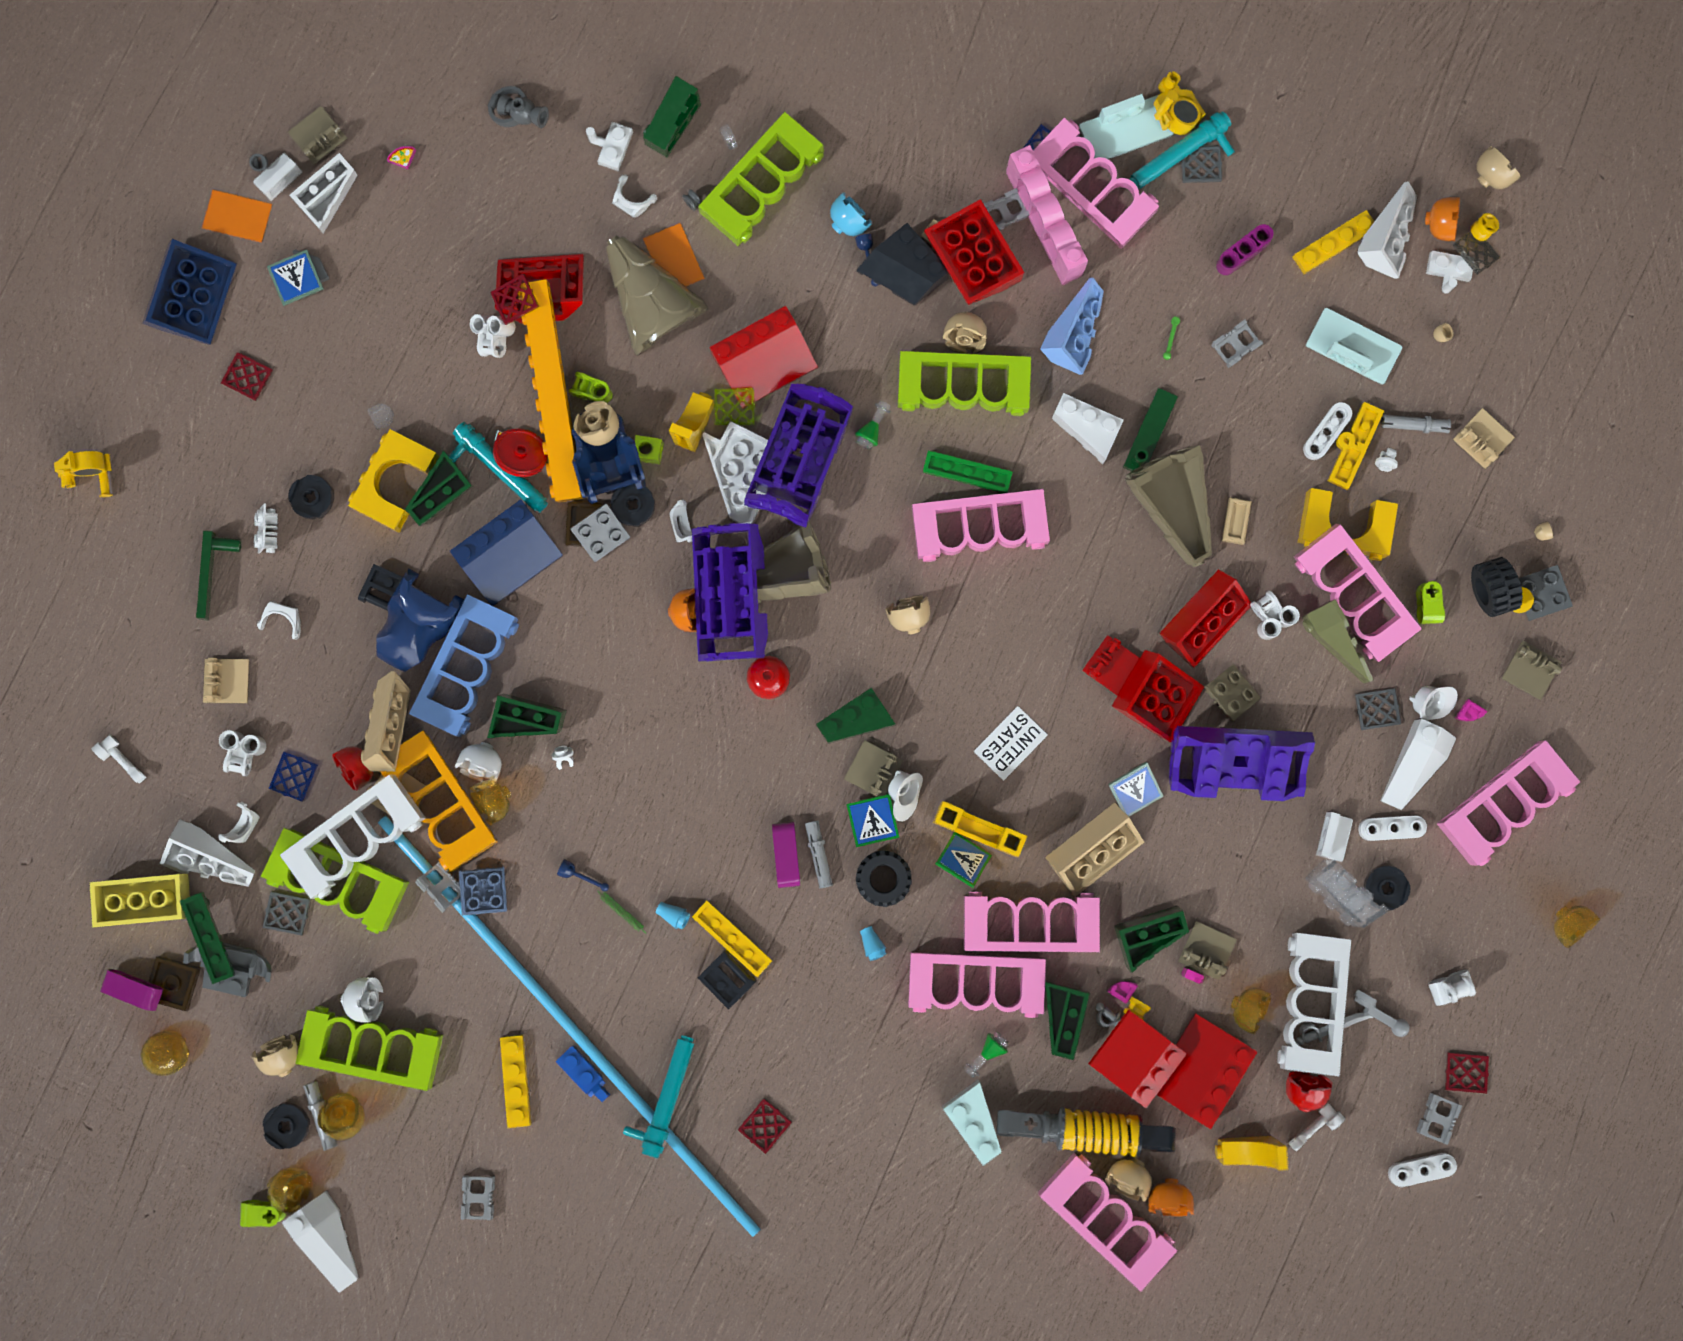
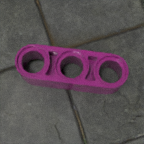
[1216,224,1274,275]
[772,822,800,888]
[100,969,163,1011]

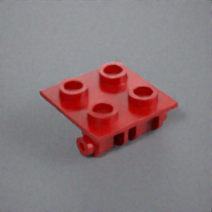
[1082,635,1140,696]

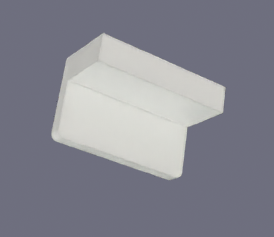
[253,154,302,201]
[1316,812,1353,862]

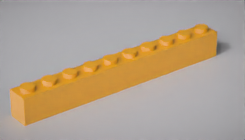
[518,280,584,503]

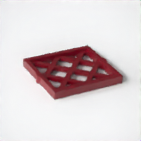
[490,274,539,325]
[221,352,273,401]
[1445,1052,1489,1094]
[738,1098,792,1154]

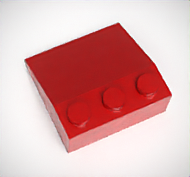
[1112,650,1204,743]
[1088,1009,1186,1108]

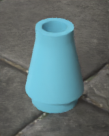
[656,902,690,929]
[860,926,886,961]

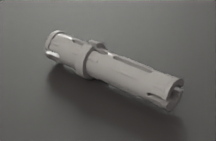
[1381,414,1451,434]
[805,820,833,889]
[303,1081,338,1151]

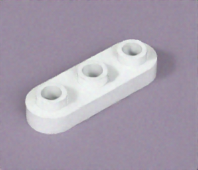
[1303,402,1352,460]
[1358,816,1427,841]
[1388,1153,1457,1187]

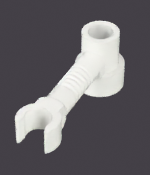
[91,735,146,783]
[1288,1102,1345,1151]

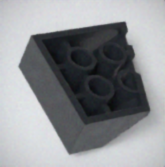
[856,223,949,306]

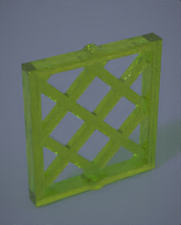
[714,389,755,425]

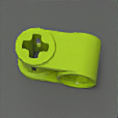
[568,372,613,404]
[1416,581,1445,624]
[240,1200,287,1227]

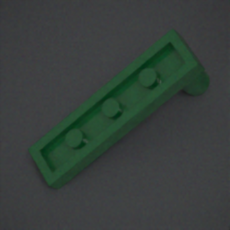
[1122,388,1178,471]
[196,531,241,621]
[180,892,235,985]

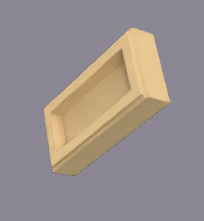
[1221,497,1252,545]

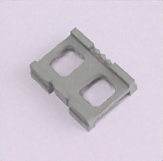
[984,188,1030,231]
[1211,319,1263,368]
[415,862,460,913]
[1416,1093,1462,1145]
[461,1175,495,1220]

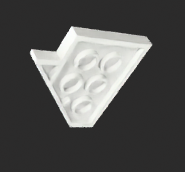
[703,421,768,523]

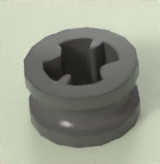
[682,189,702,211]

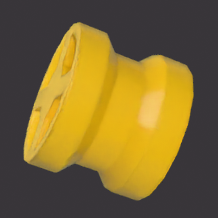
[1471,213,1499,241]
[1123,996,1151,1021]

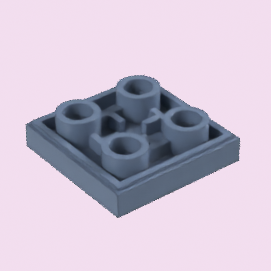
[459,867,507,916]

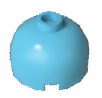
[830,192,872,236]

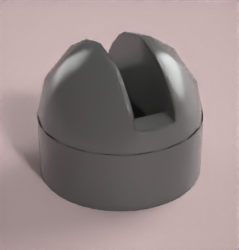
[249,154,268,171]

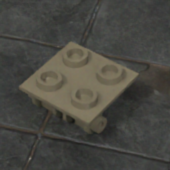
[288,106,348,165]
[1501,640,1562,700]
[1204,664,1261,722]
[844,740,903,797]
[1178,921,1237,980]

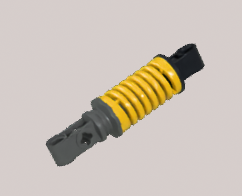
[996,1107,1176,1158]

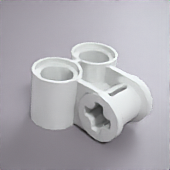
[470,314,515,358]
[1251,591,1299,640]
[219,730,267,777]
[1428,970,1476,1006]

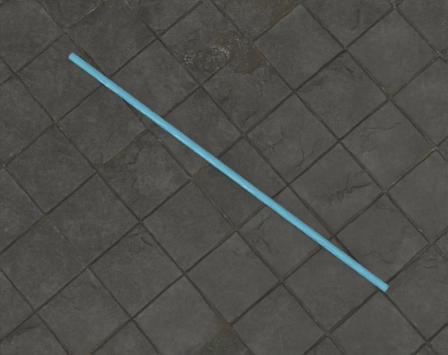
[378,816,760,1237]

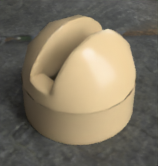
[1433,323,1453,342]
[1534,522,1553,540]

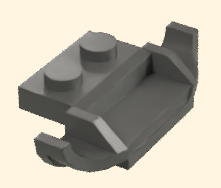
[183,943,272,997]

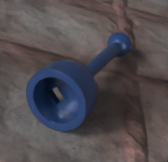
[855,233,878,287]
[556,859,609,892]

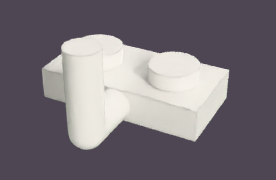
[586,122,633,171]
[1426,251,1475,293]

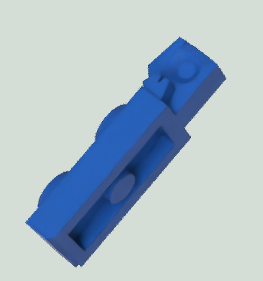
[555,1045,610,1102]

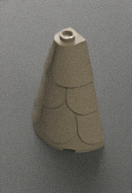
[606,235,709,356]
[1125,445,1212,567]
[756,521,831,603]

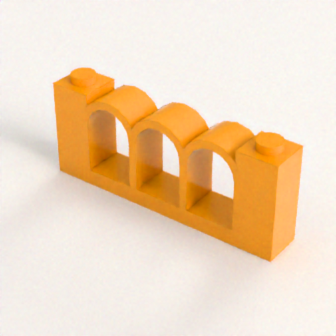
[380,731,498,872]

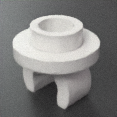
[1375,448,1398,472]
[551,745,574,770]

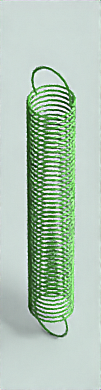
[597,891,647,934]

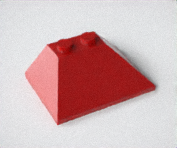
[495,254,584,323]

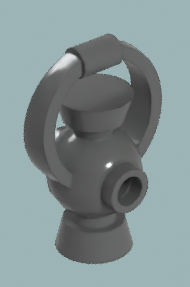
[487,86,549,128]

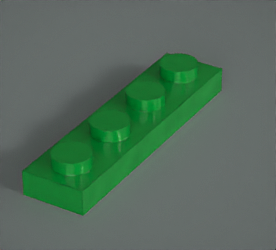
[922,450,1013,493]

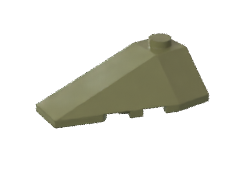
[1302,599,1373,684]

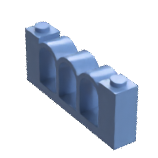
[409,594,519,738]

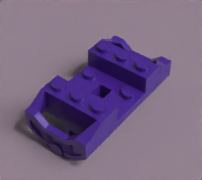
[744,384,853,528]
[692,523,768,662]
[1169,726,1315,801]

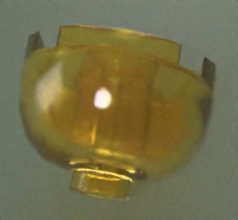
[469,780,511,825]
[1554,905,1601,948]
[1231,988,1271,1035]
[140,1030,189,1076]
[317,1093,365,1140]
[267,1167,312,1215]

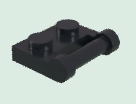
[358,564,415,611]
[697,949,757,1010]

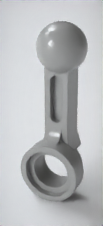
[1354,989,1410,1037]

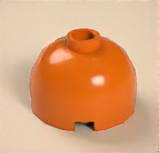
[1425,197,1460,241]
[668,588,697,632]
[1148,1178,1194,1216]

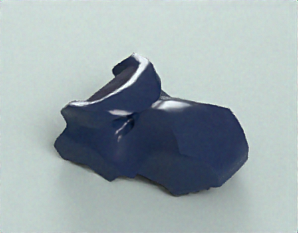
[572,413,646,503]
[376,568,464,672]

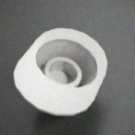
[1409,686,1458,721]
[888,770,923,821]

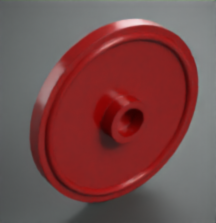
[493,428,548,477]

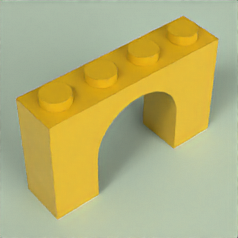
[348,429,440,533]
[1298,488,1398,561]
[932,801,1027,857]

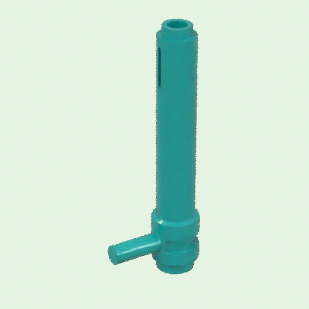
[1129,111,1235,190]
[449,422,548,513]
[623,1035,694,1158]

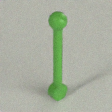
[1163,317,1180,360]

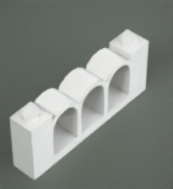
[280,775,426,899]
[1277,933,1351,1076]

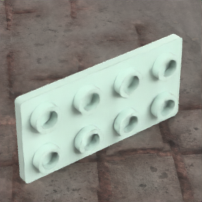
[1079,94,1174,159]
[1306,308,1402,385]

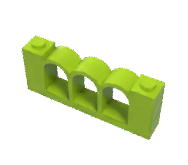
[698,112,824,246]
[898,351,1031,416]
[261,828,409,934]
[295,1006,443,1091]

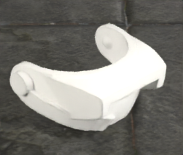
[613,175,657,218]
[670,500,692,543]
[257,601,301,640]
[218,801,260,843]

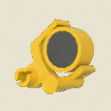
[1154,71,1206,135]
[54,451,113,497]

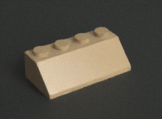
[361,671,411,771]
[1045,803,1144,897]

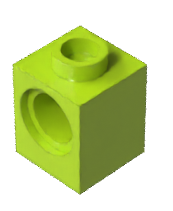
[635,435,664,465]

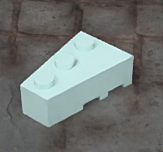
[942,1080,1001,1165]

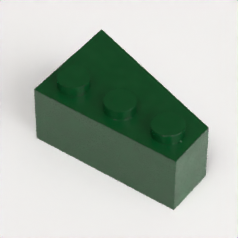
[643,76,701,158]
[405,451,473,526]
[816,688,896,744]
[487,693,567,738]
[1114,906,1189,973]
[1045,982,1090,1061]

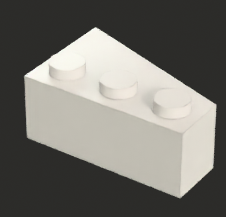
[290,153,358,233]
[1052,393,1123,464]

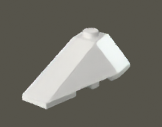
[1357,182,1417,278]
[1380,719,1456,810]
[160,820,255,887]
[282,1191,359,1293]

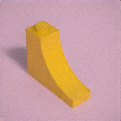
[669,392,715,452]
[1215,1136,1288,1170]

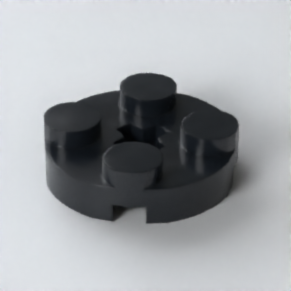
[288,475,334,519]
[611,484,655,527]
[1363,866,1411,911]
[262,1103,310,1149]

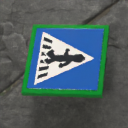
[846,794,900,847]
[935,832,992,888]

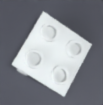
[254,503,278,554]

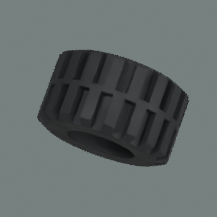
[1471,557,1522,617]
[856,851,912,907]

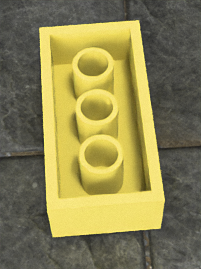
[90,874,190,927]

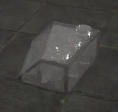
[1305,859,1389,928]

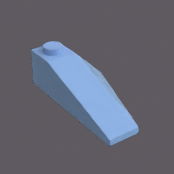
[1040,278,1104,375]

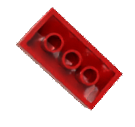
[1159,569,1251,668]

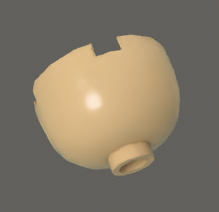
[1477,146,1521,189]
[943,312,987,353]
[574,401,619,446]
[885,595,931,634]
[252,1035,299,1077]
[1105,1158,1152,1201]

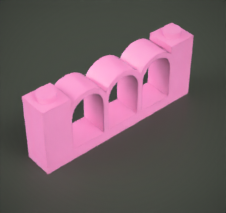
[1033,118,1159,249]
[1006,145,1088,285]
[912,489,1050,562]
[1294,524,1421,662]
[1437,740,1580,866]
[964,892,1100,952]
[908,952,1046,1018]
[1038,1153,1177,1291]

